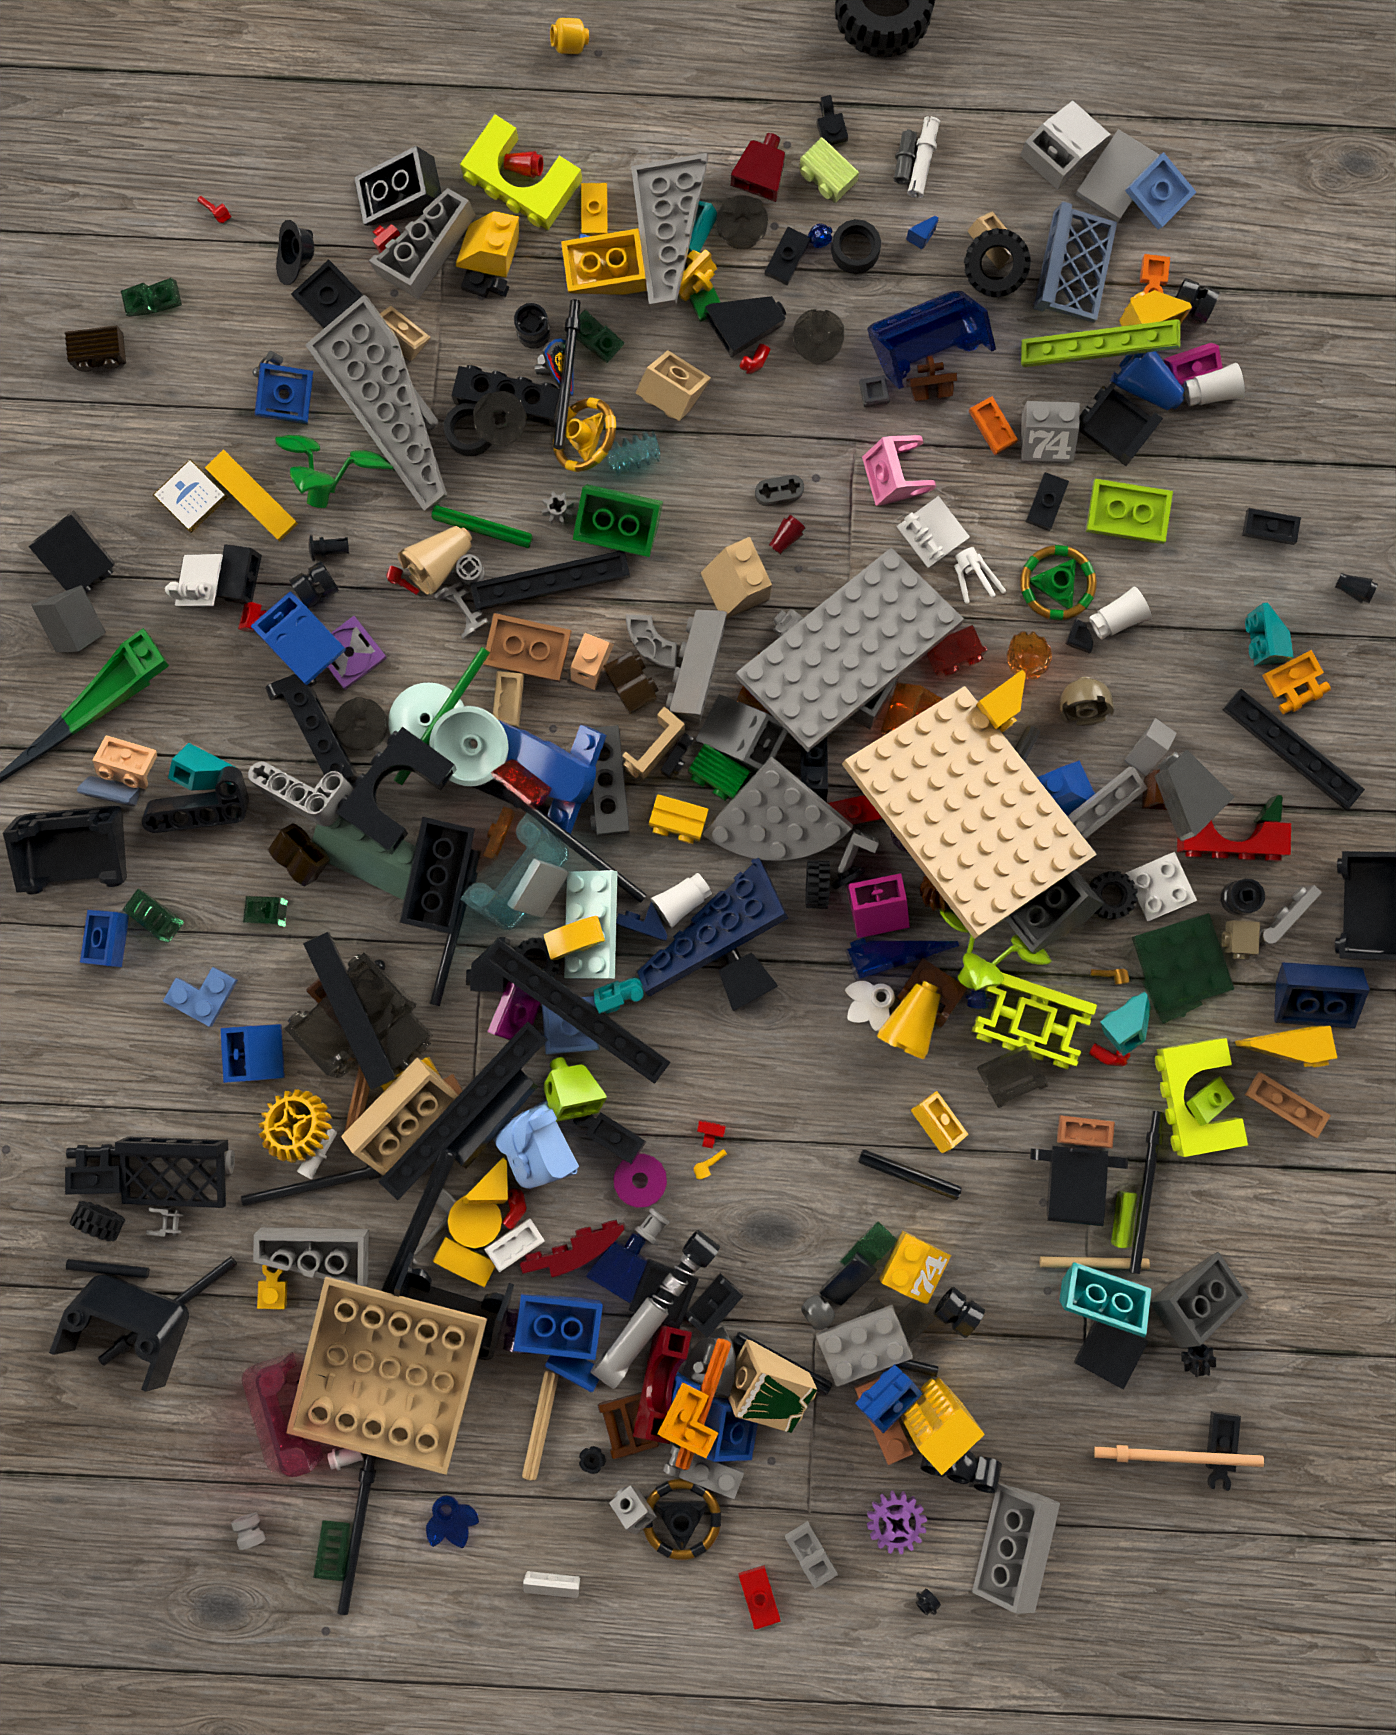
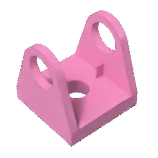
[862,435,936,506]

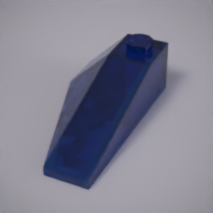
[845,938,959,980]

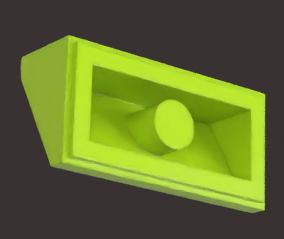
[1111,1191,1138,1248]

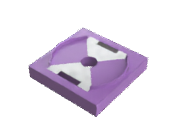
[328,616,387,690]

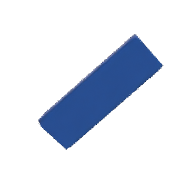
[545,1355,599,1392]

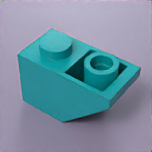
[168,743,235,791]
[1100,992,1151,1056]

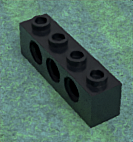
[451,365,560,427]
[283,682,358,784]

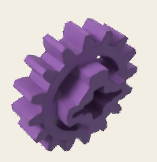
[867,1490,927,1554]

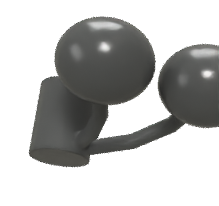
[252,351,283,379]

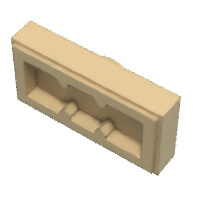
[493,671,524,727]

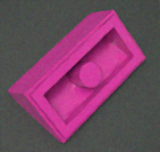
[1164,343,1223,385]

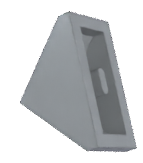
[1124,718,1177,776]

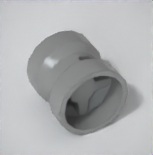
[456,554,485,586]
[231,1512,266,1550]

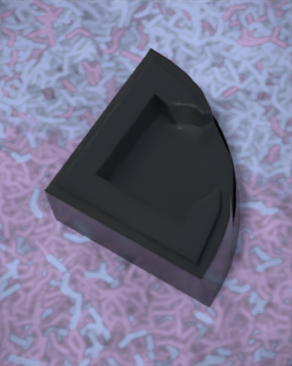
[1065,618,1093,654]

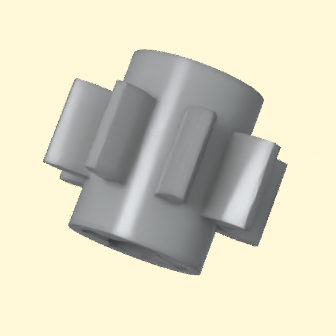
[542,491,574,526]
[773,609,803,637]

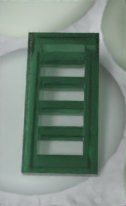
[122,888,184,942]
[313,1520,350,1581]

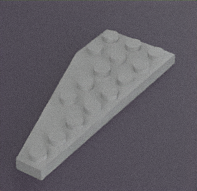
[306,295,447,512]

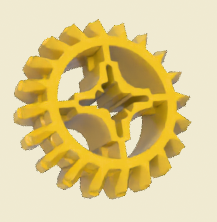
[258,1089,332,1163]

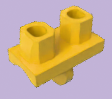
[679,250,717,302]

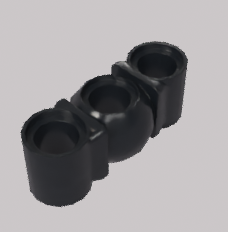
[920,1451,1002,1494]

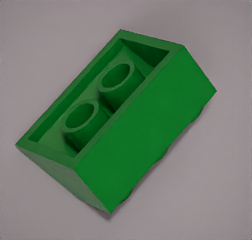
[572,484,663,557]

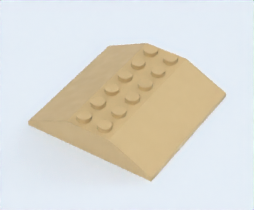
[286,1277,487,1475]

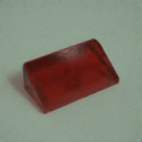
[491,759,551,805]

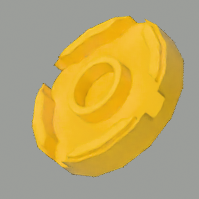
[447,1195,502,1249]

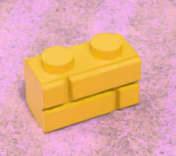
[648,794,709,844]

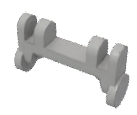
[434,581,489,640]

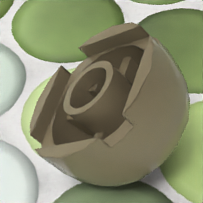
[1060,677,1114,726]

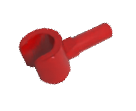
[197,196,232,223]
[387,566,420,595]

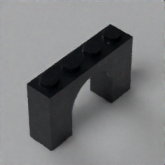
[336,727,457,855]

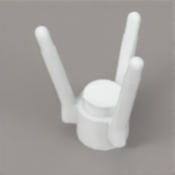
[954,547,1006,604]

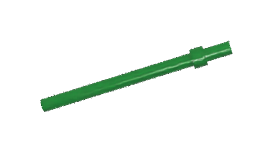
[393,647,491,785]

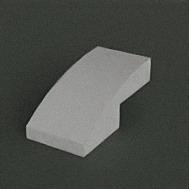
[785,1521,838,1589]

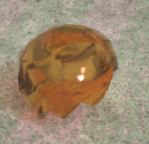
[1006,631,1052,679]

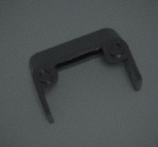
[394,1252,514,1360]
[49,1274,189,1392]

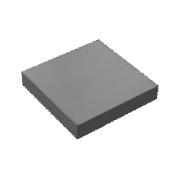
[507,858,569,918]

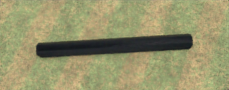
[381,1148,456,1294]

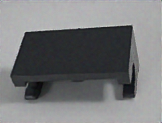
[216,544,262,604]
[685,1273,743,1338]

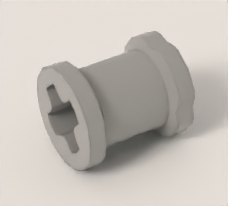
[202,1150,235,1174]
[635,1208,670,1244]

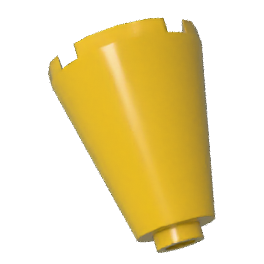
[877,981,941,1059]

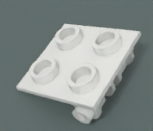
[897,496,970,568]
[165,554,223,606]
[1126,852,1197,921]

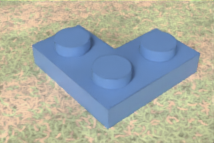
[163,967,238,1027]

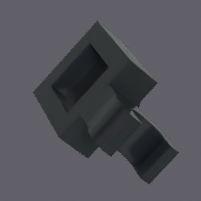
[817,95,848,145]
[461,269,510,298]

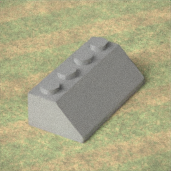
[666,610,727,723]
[972,1484,1060,1614]

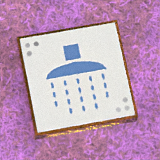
[153,459,228,533]

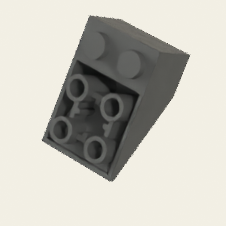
[695,694,789,773]

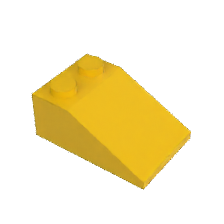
[561,228,647,295]
[1235,1026,1337,1067]

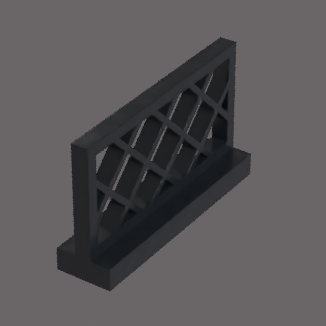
[115,1136,228,1208]

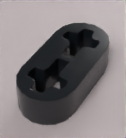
[265,674,317,701]

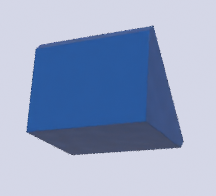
[80,910,129,967]

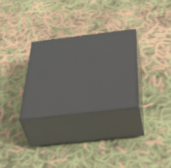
[859,375,890,407]

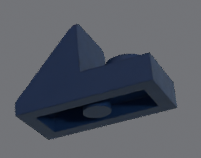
[616,902,668,942]

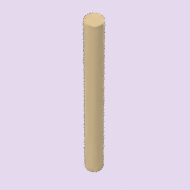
[1040,1256,1150,1270]

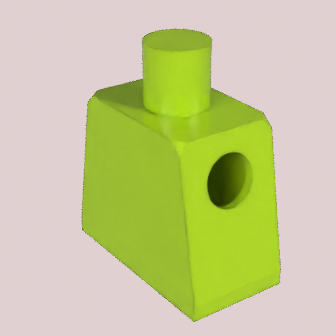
[543,1057,607,1122]

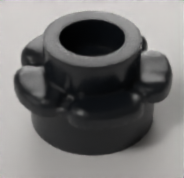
[579,1446,606,1474]
[916,1588,941,1615]

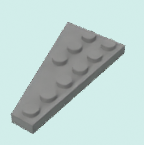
[631,153,708,310]

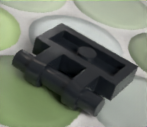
[65,1144,121,1195]

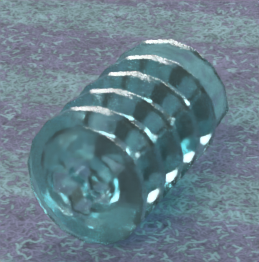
[606,429,661,476]

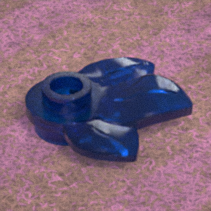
[426,1495,479,1548]

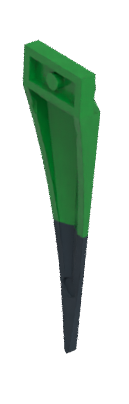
[0,628,169,783]

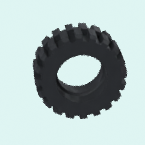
[835,0,935,58]

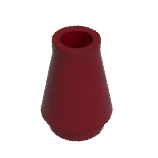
[769,515,806,555]

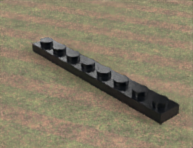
[481,937,671,1084]
[378,1021,548,1200]

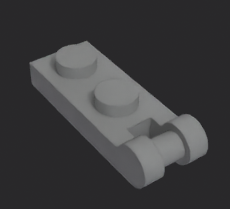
[1259,885,1322,945]
[663,1444,744,1499]

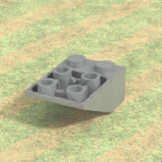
[1020,100,1111,190]

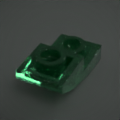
[121,278,182,317]
[577,309,625,363]

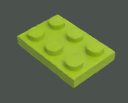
[1086,479,1173,544]

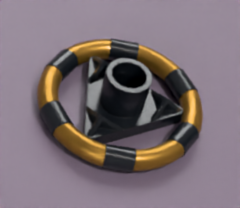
[643,1478,721,1560]

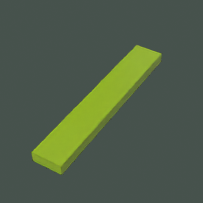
[1021,319,1181,367]

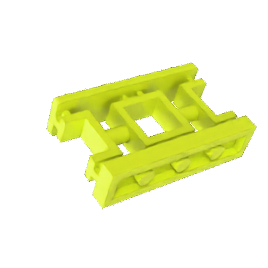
[971,972,1097,1070]

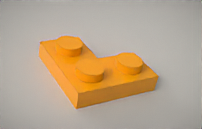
[657,1382,718,1458]

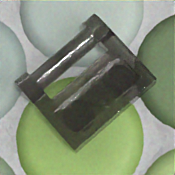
[977,1045,1048,1108]

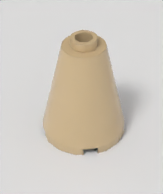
[397,526,472,595]

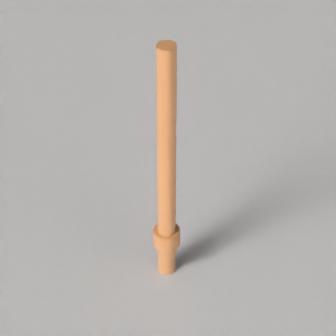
[1094,1445,1264,1467]

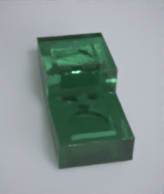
[839,1221,898,1265]

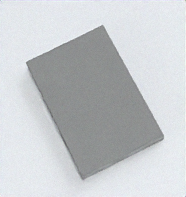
[1075,129,1159,222]

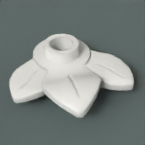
[845,981,895,1031]

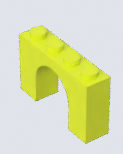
[460,114,582,230]
[1155,1038,1248,1157]

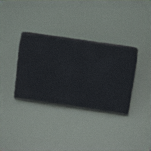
[819,1251,877,1306]

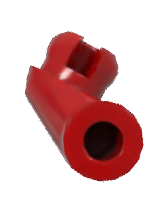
[739,343,771,374]
[1089,1043,1131,1067]
[502,1188,527,1230]

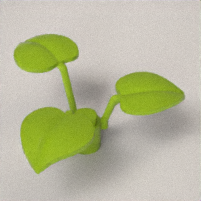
[939,908,1052,991]

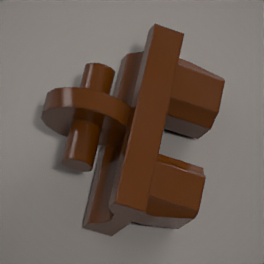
[906,356,957,401]

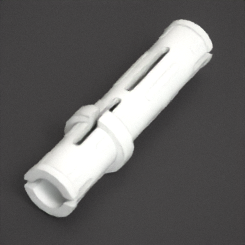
[907,116,940,198]

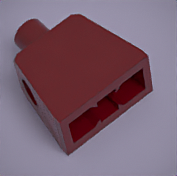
[730,133,785,202]

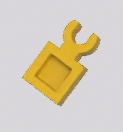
[257,1265,288,1309]

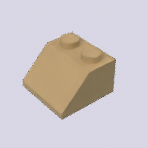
[636,350,711,421]

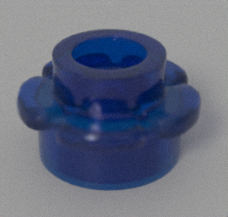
[808,223,832,248]
[965,990,992,1009]

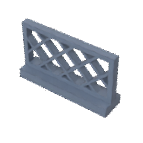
[1033,202,1117,322]

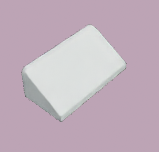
[523,1571,580,1598]

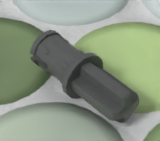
[893,129,917,184]

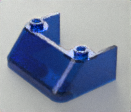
[867,291,996,389]

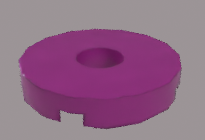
[613,1153,667,1208]

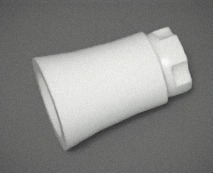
[1184,363,1245,406]
[1089,586,1152,640]
[650,873,712,929]

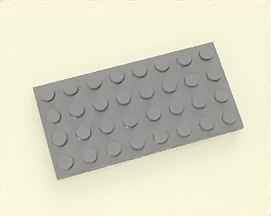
[735,548,964,752]

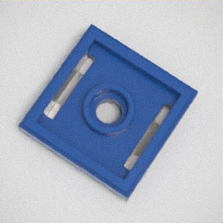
[255,363,313,425]

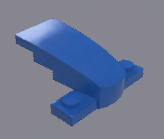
[496,719,607,834]

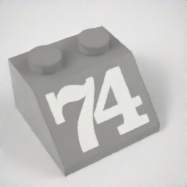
[1021,401,1080,463]

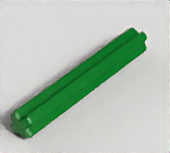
[431,505,533,548]

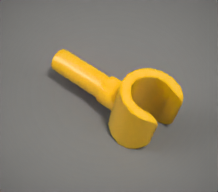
[694,1149,727,1179]

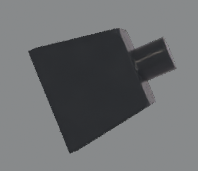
[718,948,778,1011]

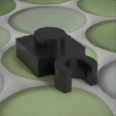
[661,733,694,779]

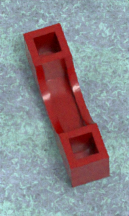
[1177,820,1291,862]

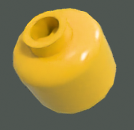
[550,18,589,54]

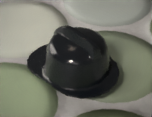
[276,220,315,285]

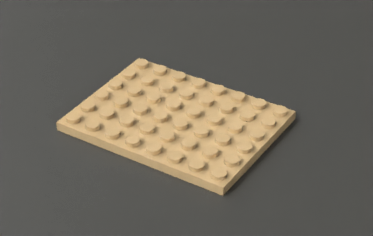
[842,686,1097,939]

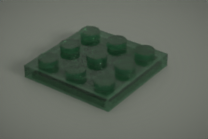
[1132,913,1234,1013]

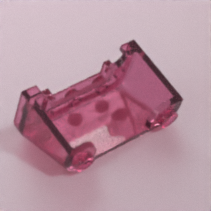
[242,1352,324,1477]

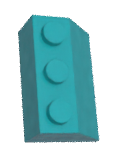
[1059,1262,1151,1337]

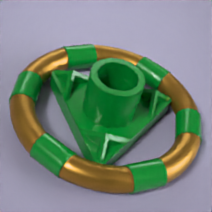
[1020,545,1097,620]

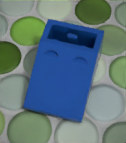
[251,591,346,685]

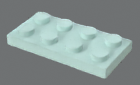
[564,870,617,979]

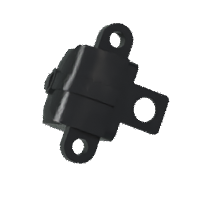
[1030,1146,1128,1227]

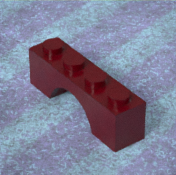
[633,1326,692,1444]

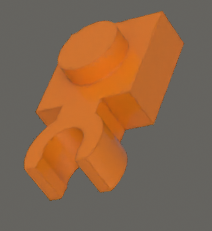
[1140,254,1170,294]

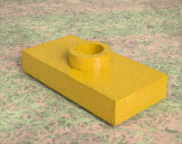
[581,183,608,236]

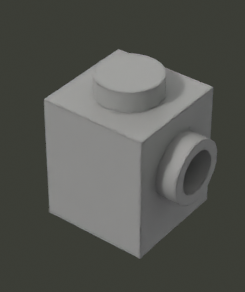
[609,1485,657,1535]

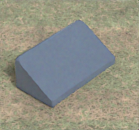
[77,776,140,806]

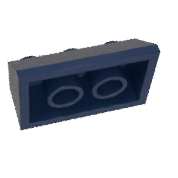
[1274,962,1370,1029]

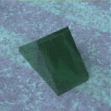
[243,896,288,926]

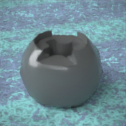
[801,1295,835,1330]

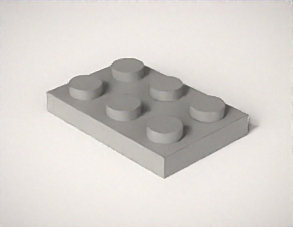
[816,1305,913,1386]

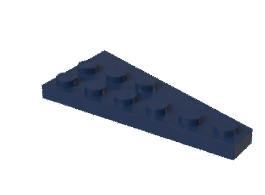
[637,858,788,997]

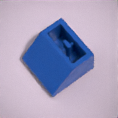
[220,1024,285,1083]

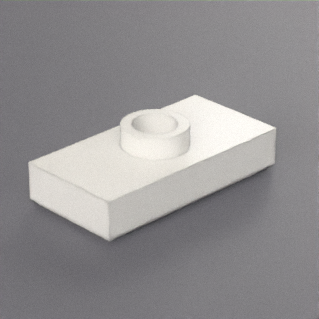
[484,1218,545,1273]

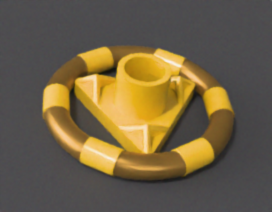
[553,397,616,472]

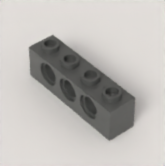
[588,725,630,837]

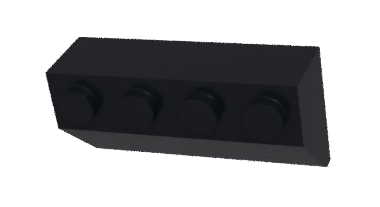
[399,817,475,934]

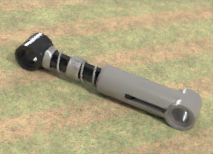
[591,1230,720,1389]

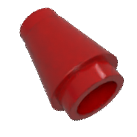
[504,151,544,178]

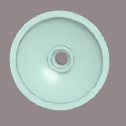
[388,683,464,739]
[429,706,508,786]

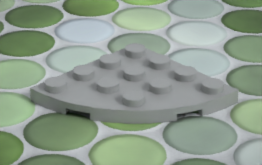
[703,756,853,861]

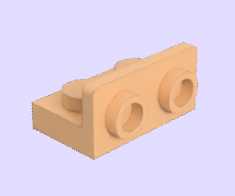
[93,735,157,789]

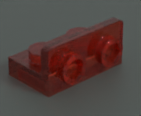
[927,625,988,677]

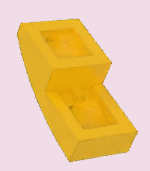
[543,916,605,960]
[433,1236,495,1287]

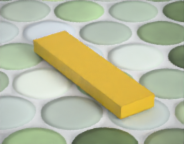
[205,449,298,542]

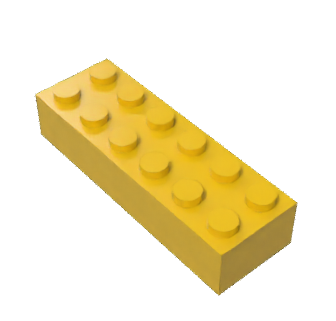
[901,1376,985,1475]

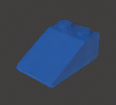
[513,1294,603,1360]

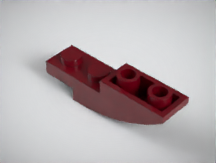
[520,1219,625,1278]

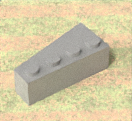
[369,188,476,299]
[253,1227,369,1287]

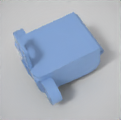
[493,1099,579,1189]

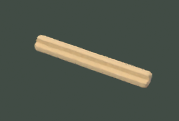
[522,1370,559,1480]

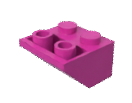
[846,873,910,938]

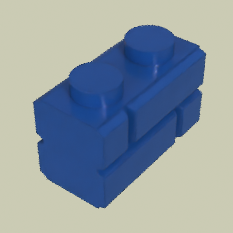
[855,1364,923,1434]

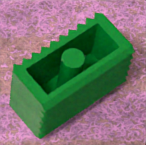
[688,744,750,801]

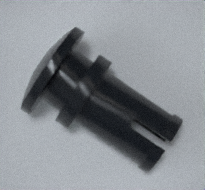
[308,535,349,562]

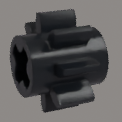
[1181,1344,1216,1377]

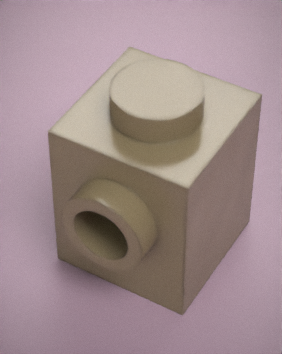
[1221,920,1260,960]

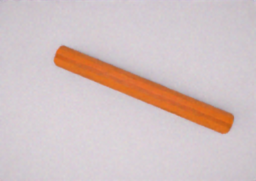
[675,1338,731,1470]

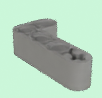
[248,762,354,827]

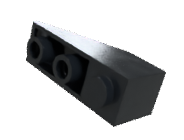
[799,737,828,803]

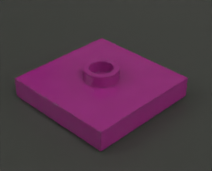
[488,981,541,1040]

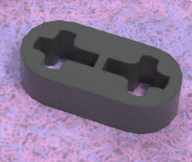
[755,475,804,506]

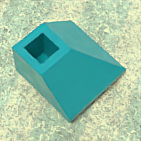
[1245,602,1293,666]

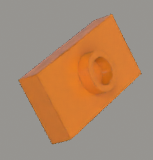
[969,396,1019,455]

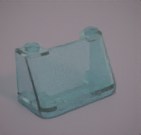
[460,813,569,930]

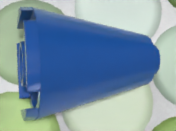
[1110,351,1185,410]

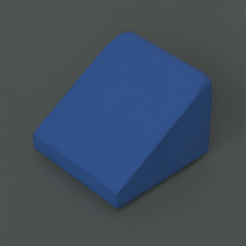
[906,216,939,249]

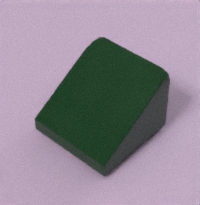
[1254,795,1283,824]

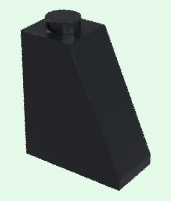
[704,296,786,358]

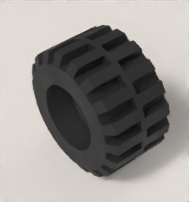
[964,228,1031,297]

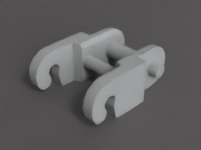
[146,1207,184,1236]

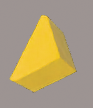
[462,1158,508,1204]

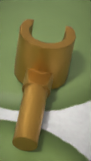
[1091,969,1129,984]

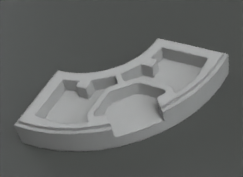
[626,614,677,670]

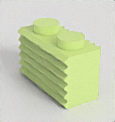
[799,137,859,203]

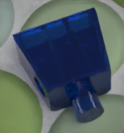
[586,1232,648,1303]

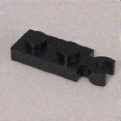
[573,1112,646,1165]
[1206,1411,1241,1491]

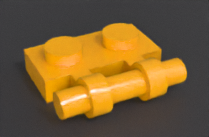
[1262,650,1331,714]

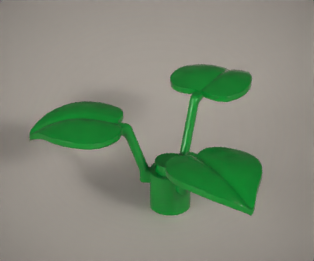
[275,435,395,508]

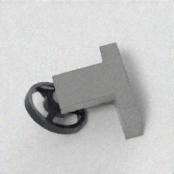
[831,828,879,889]

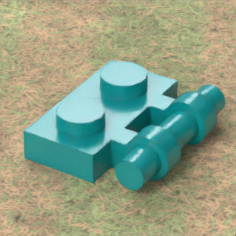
[593,977,644,1013]

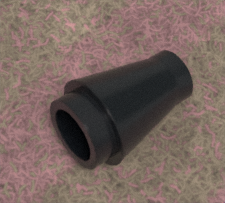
[1335,573,1378,604]

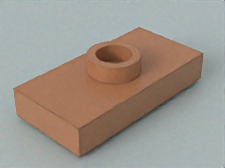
[1057,1115,1115,1149]

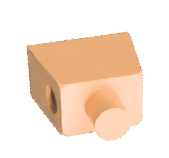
[571,633,614,690]

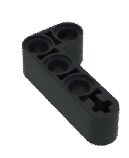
[142,766,249,833]

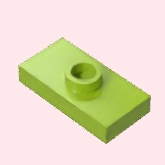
[1186,1076,1235,1126]

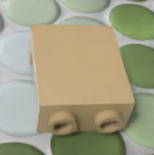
[622,707,685,780]

